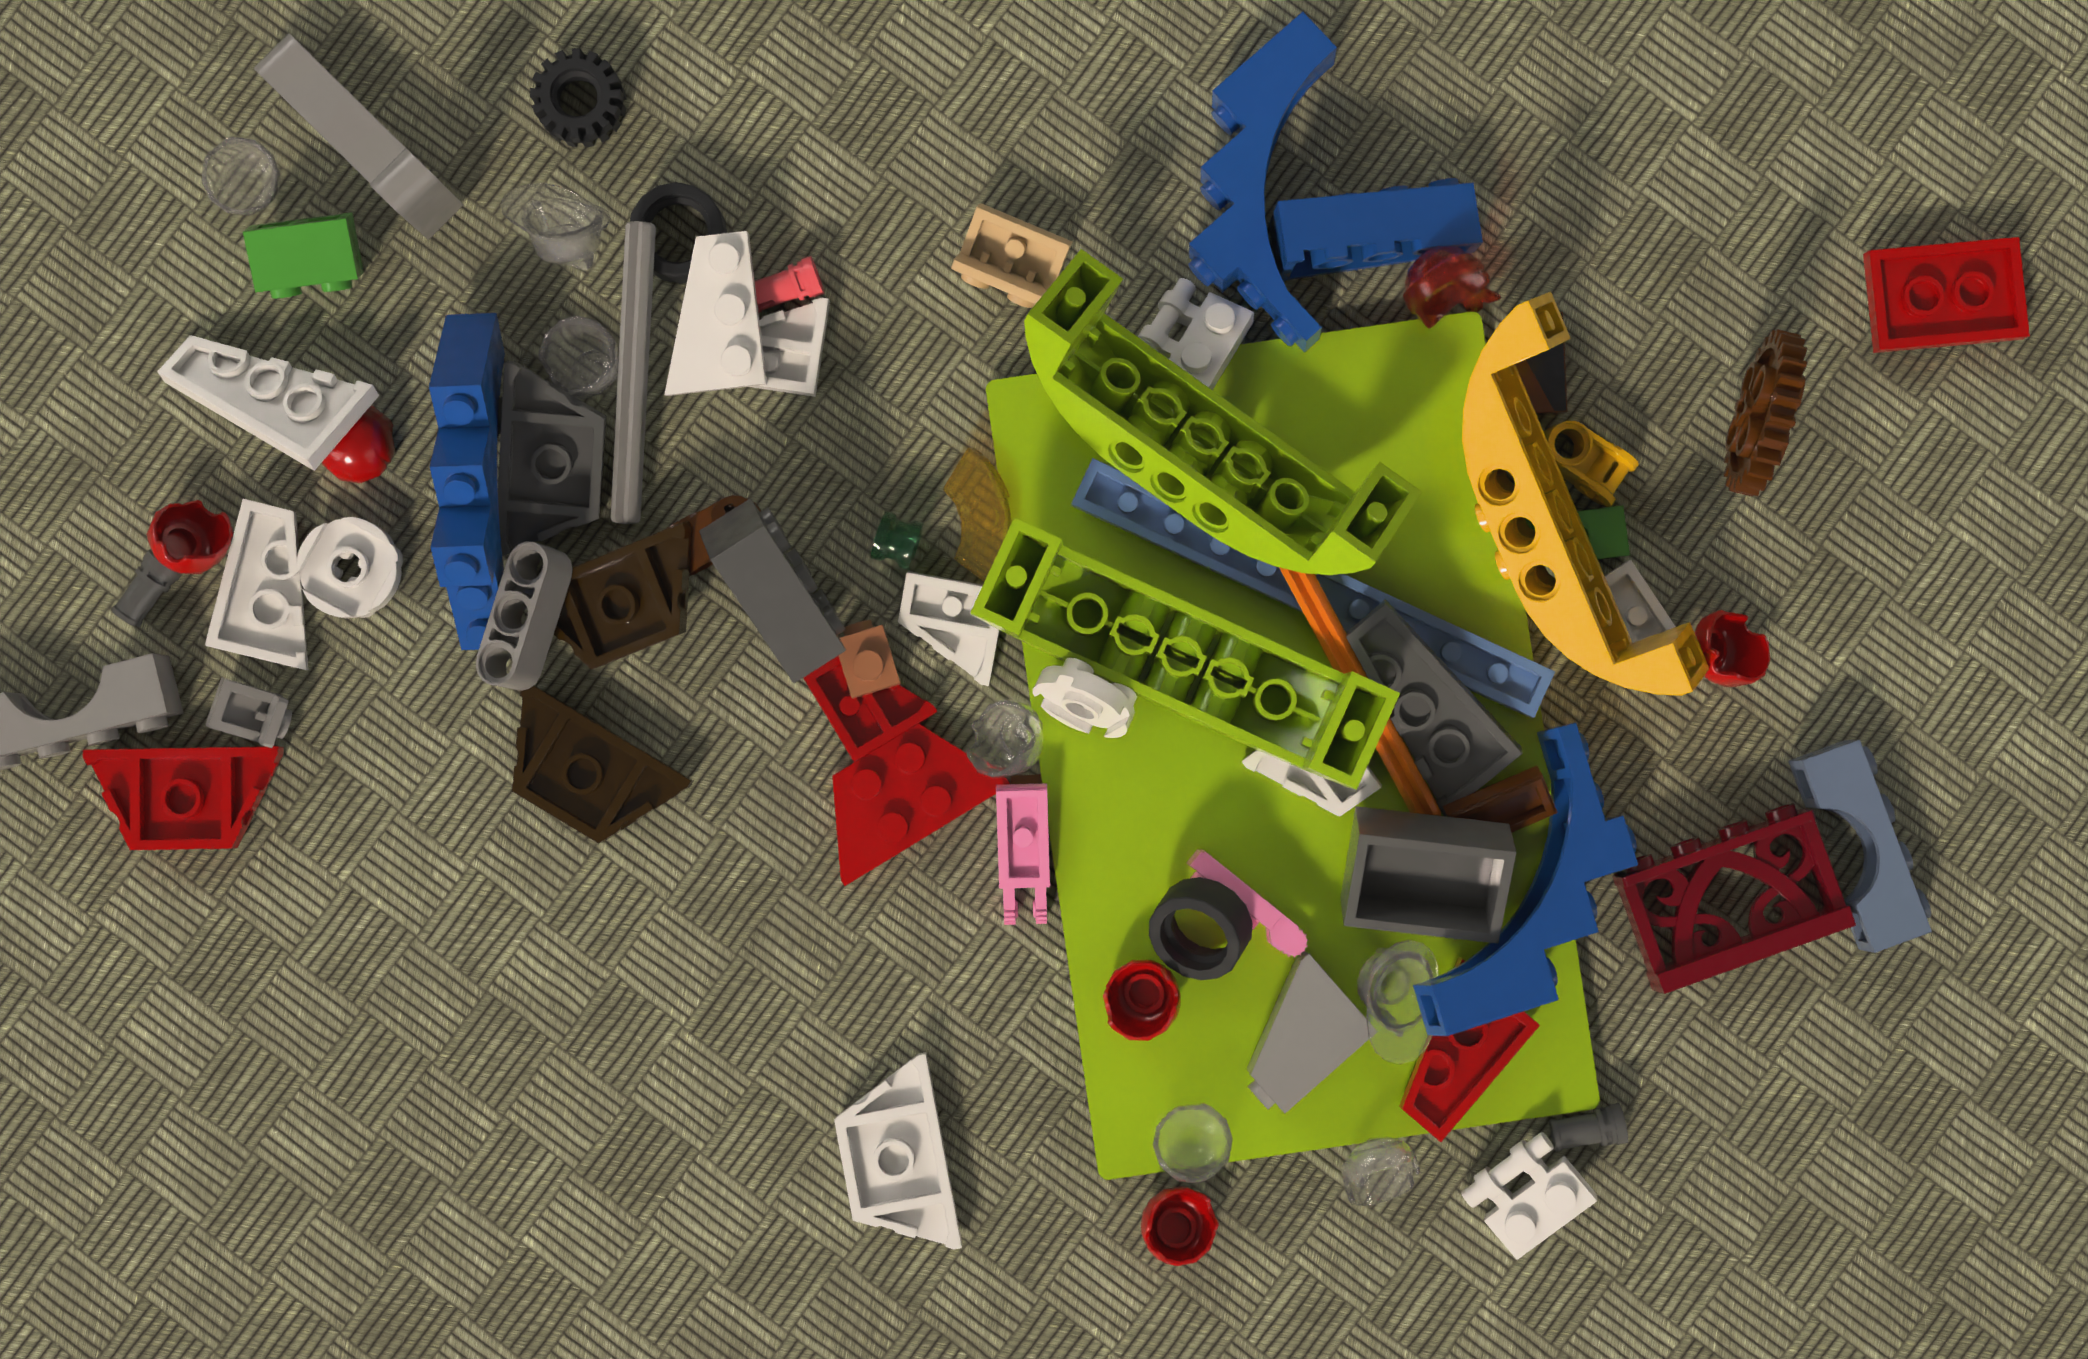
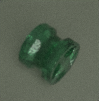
[870,511,924,571]

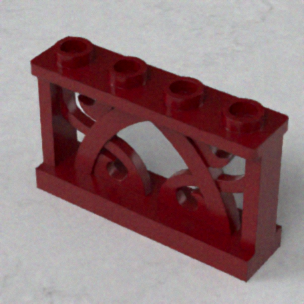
[1612,803,1856,994]

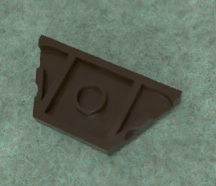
[554,521,692,670]
[512,685,694,844]

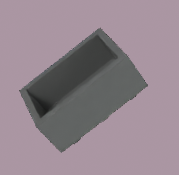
[699,498,846,683]
[1340,806,1516,944]

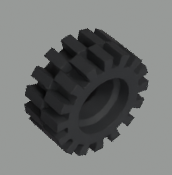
[530,48,627,148]

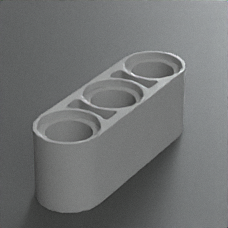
[476,541,573,691]

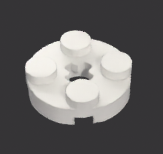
[296,517,403,618]
[1033,658,1137,738]

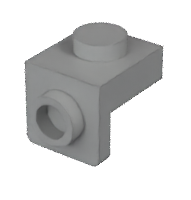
[205,677,292,748]

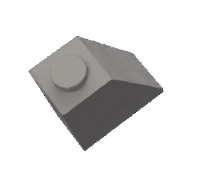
[1247,951,1378,1114]

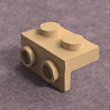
[951,203,1073,308]

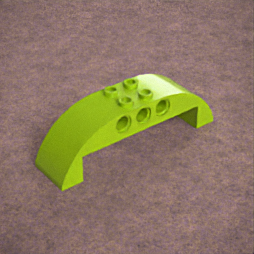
[1024,249,1422,575]
[970,517,1400,790]

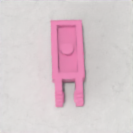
[996,783,1050,925]
[1187,849,1308,957]

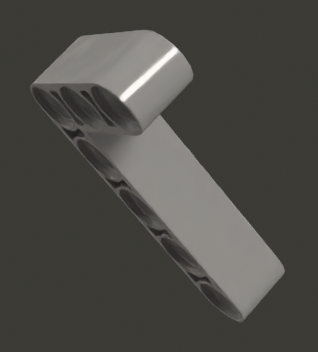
[253,33,464,240]

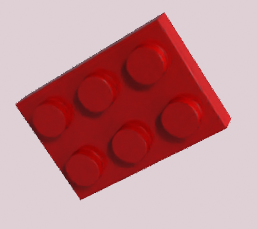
[1863,237,2030,353]

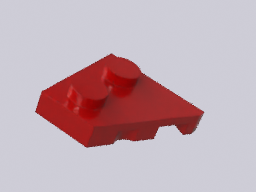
[803,655,937,762]

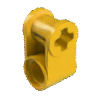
[1544,421,1639,507]

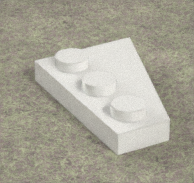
[664,231,767,396]
[205,499,309,670]

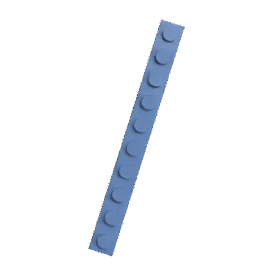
[1071,458,1555,718]

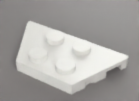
[834,1052,962,1249]

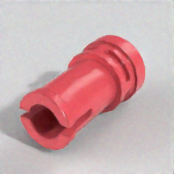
[755,256,825,313]

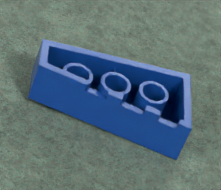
[1269,178,1483,281]

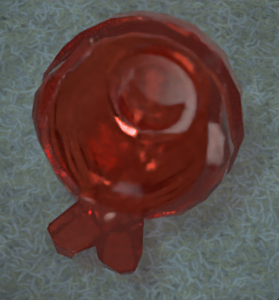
[1403,246,1502,329]

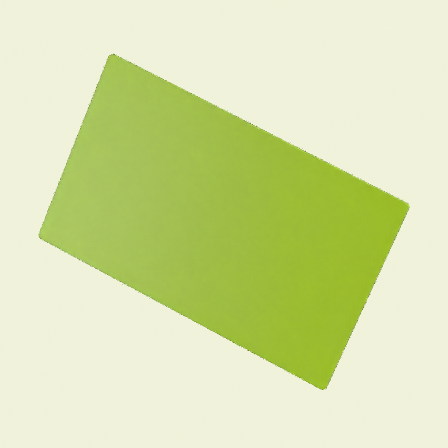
[986,311,1600,1180]

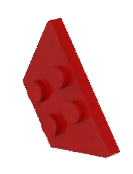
[832,723,1010,886]
[83,746,284,850]

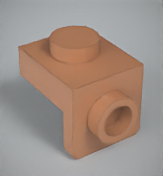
[839,620,901,699]

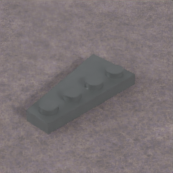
[1346,599,1523,816]

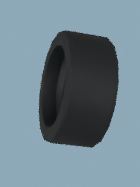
[630,182,727,284]
[1149,877,1252,980]

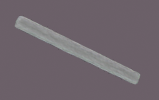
[611,221,656,524]

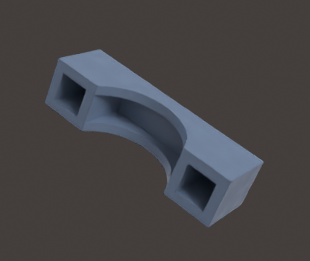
[1788,740,1932,953]

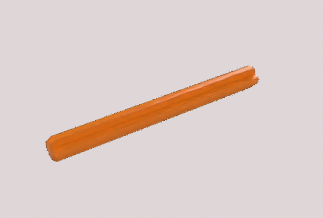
[1280,568,1441,816]

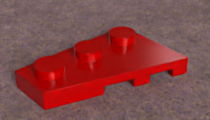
[1399,957,1540,1142]

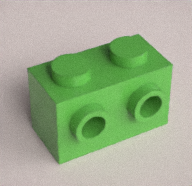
[243,212,364,299]

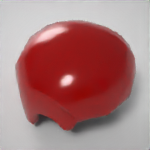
[322,406,396,483]
[147,500,234,575]
[1694,610,1770,687]
[1103,960,1181,1041]
[1141,1186,1219,1266]

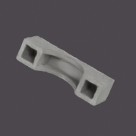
[0,653,184,770]

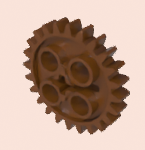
[1724,329,1808,497]

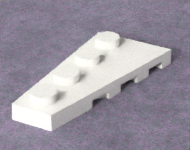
[157,335,379,471]

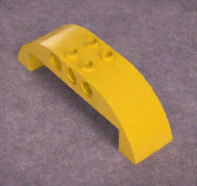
[1462,291,1709,696]

